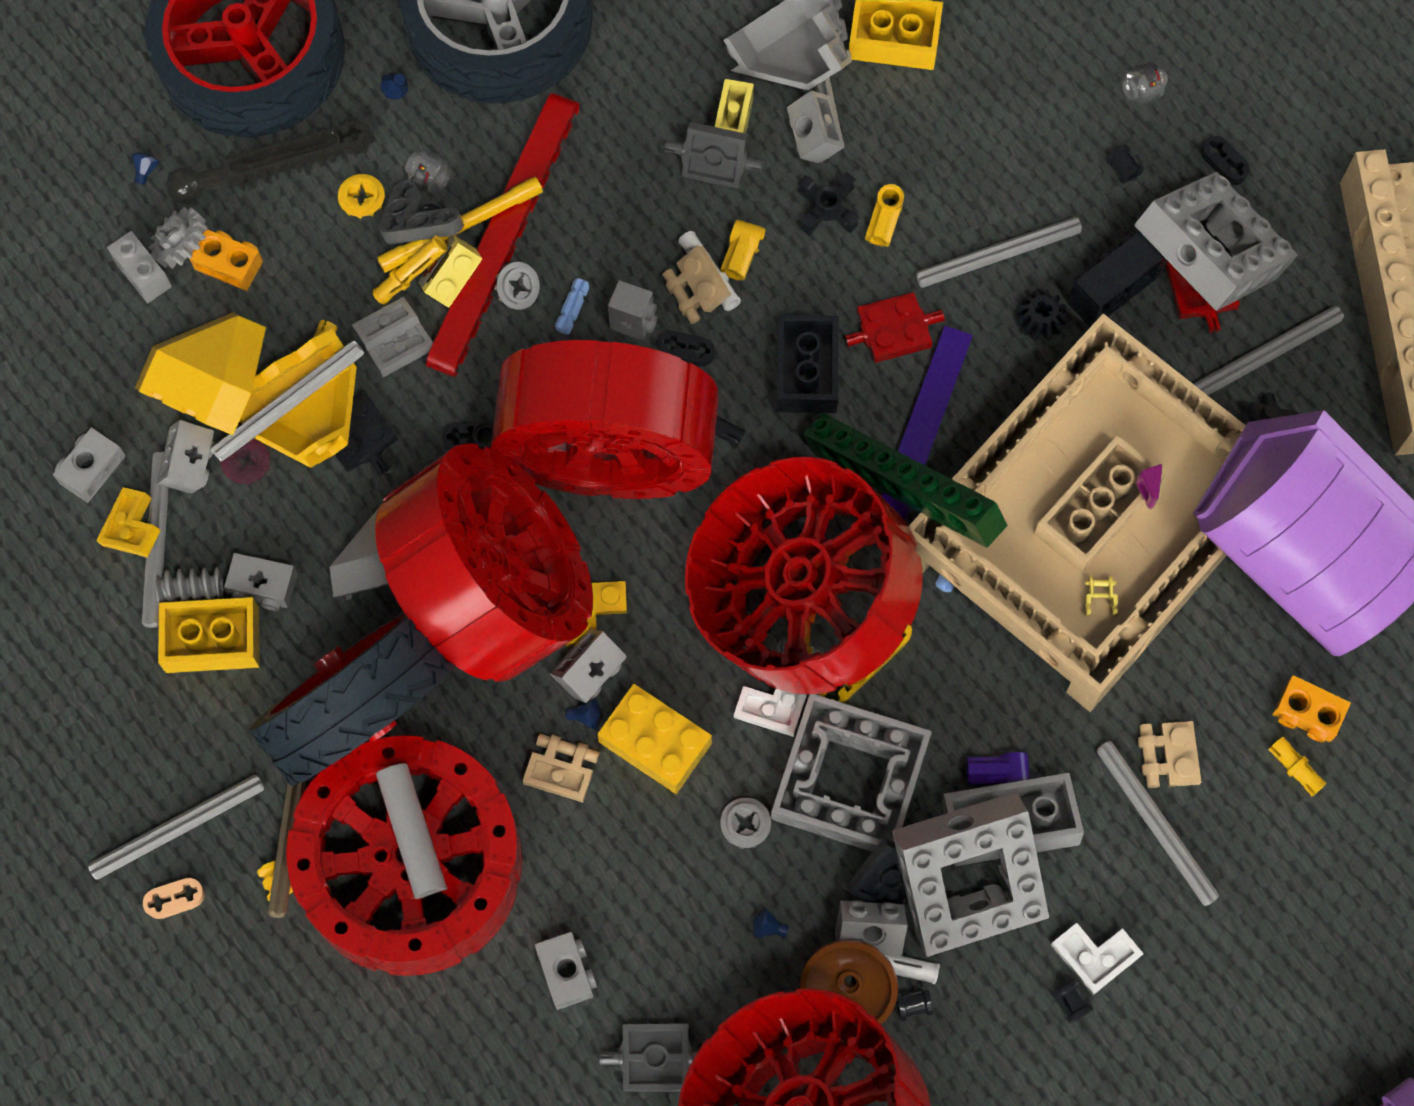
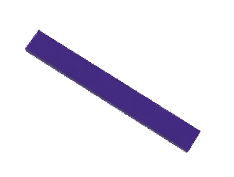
[875,326,973,545]

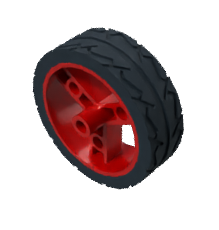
[144,0,345,137]
[248,611,456,786]

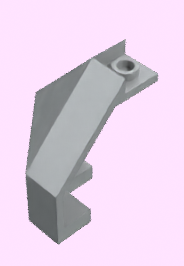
[723,0,852,90]
[329,503,388,600]

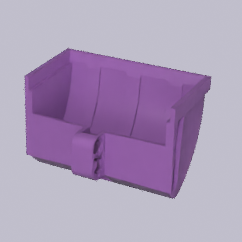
[1193,410,1414,656]

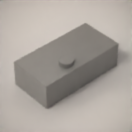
[942,773,1084,866]

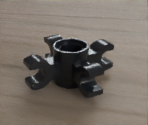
[797,172,859,235]

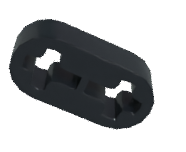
[1201,136,1250,185]
[659,331,715,367]

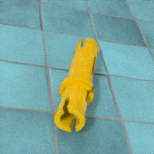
[373,236,448,305]

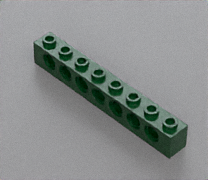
[803,413,1008,548]

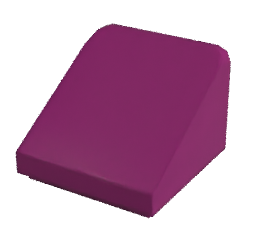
[1136,464,1162,509]

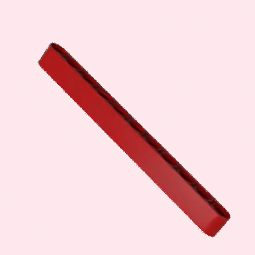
[426,93,580,377]

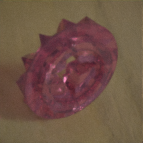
[221,439,270,485]

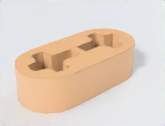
[143,878,205,919]

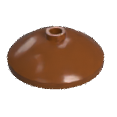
[800,940,898,1024]

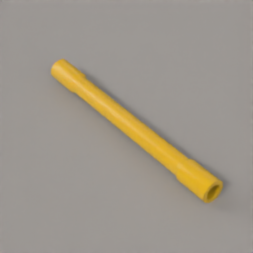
[377,176,543,273]

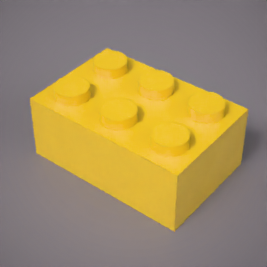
[849,0,943,70]
[158,597,260,673]
[597,684,712,794]

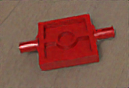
[1165,249,1240,333]
[844,292,945,363]

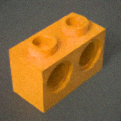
[189,229,263,291]
[1272,675,1351,743]

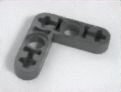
[379,179,464,244]

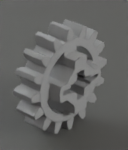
[149,207,208,269]

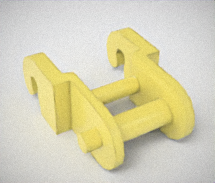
[1085,575,1118,616]

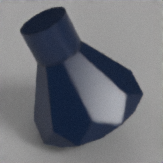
[380,72,408,100]
[132,152,160,185]
[566,699,601,729]
[753,907,789,938]

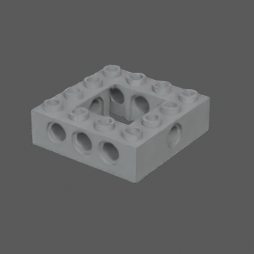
[1134,172,1298,311]
[771,694,932,852]
[892,792,1049,957]

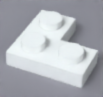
[734,686,807,737]
[1051,923,1143,996]

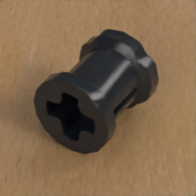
[1106,145,1144,184]
[1053,980,1094,1023]
[896,986,933,1022]

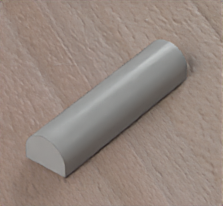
[376,764,447,899]

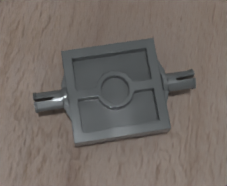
[664,122,764,189]
[600,1024,698,1092]

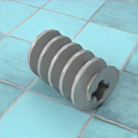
[156,567,224,606]

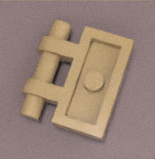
[662,246,732,324]
[1138,721,1202,788]
[522,734,600,802]

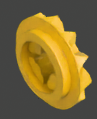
[338,174,385,219]

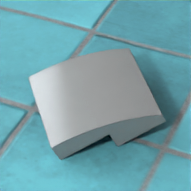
[352,296,433,378]

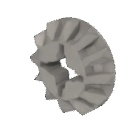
[494,262,540,310]
[720,798,771,849]

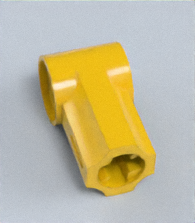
[865,184,904,247]
[721,219,766,280]

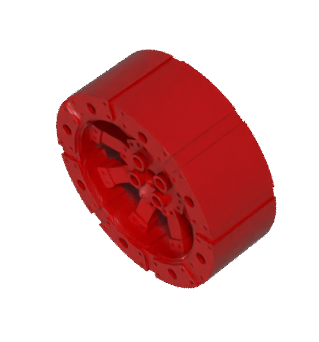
[491,340,719,499]
[375,444,593,682]
[685,457,923,694]
[286,736,523,976]
[678,989,931,1106]

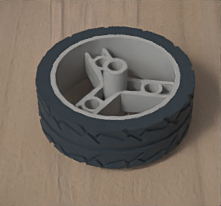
[399,0,593,103]

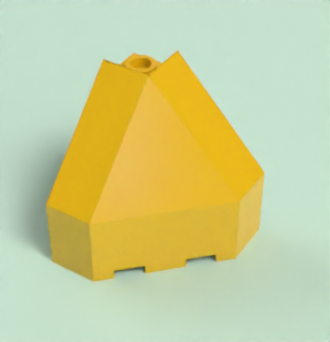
[135,312,266,435]
[240,328,357,468]

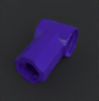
[966,752,1030,786]

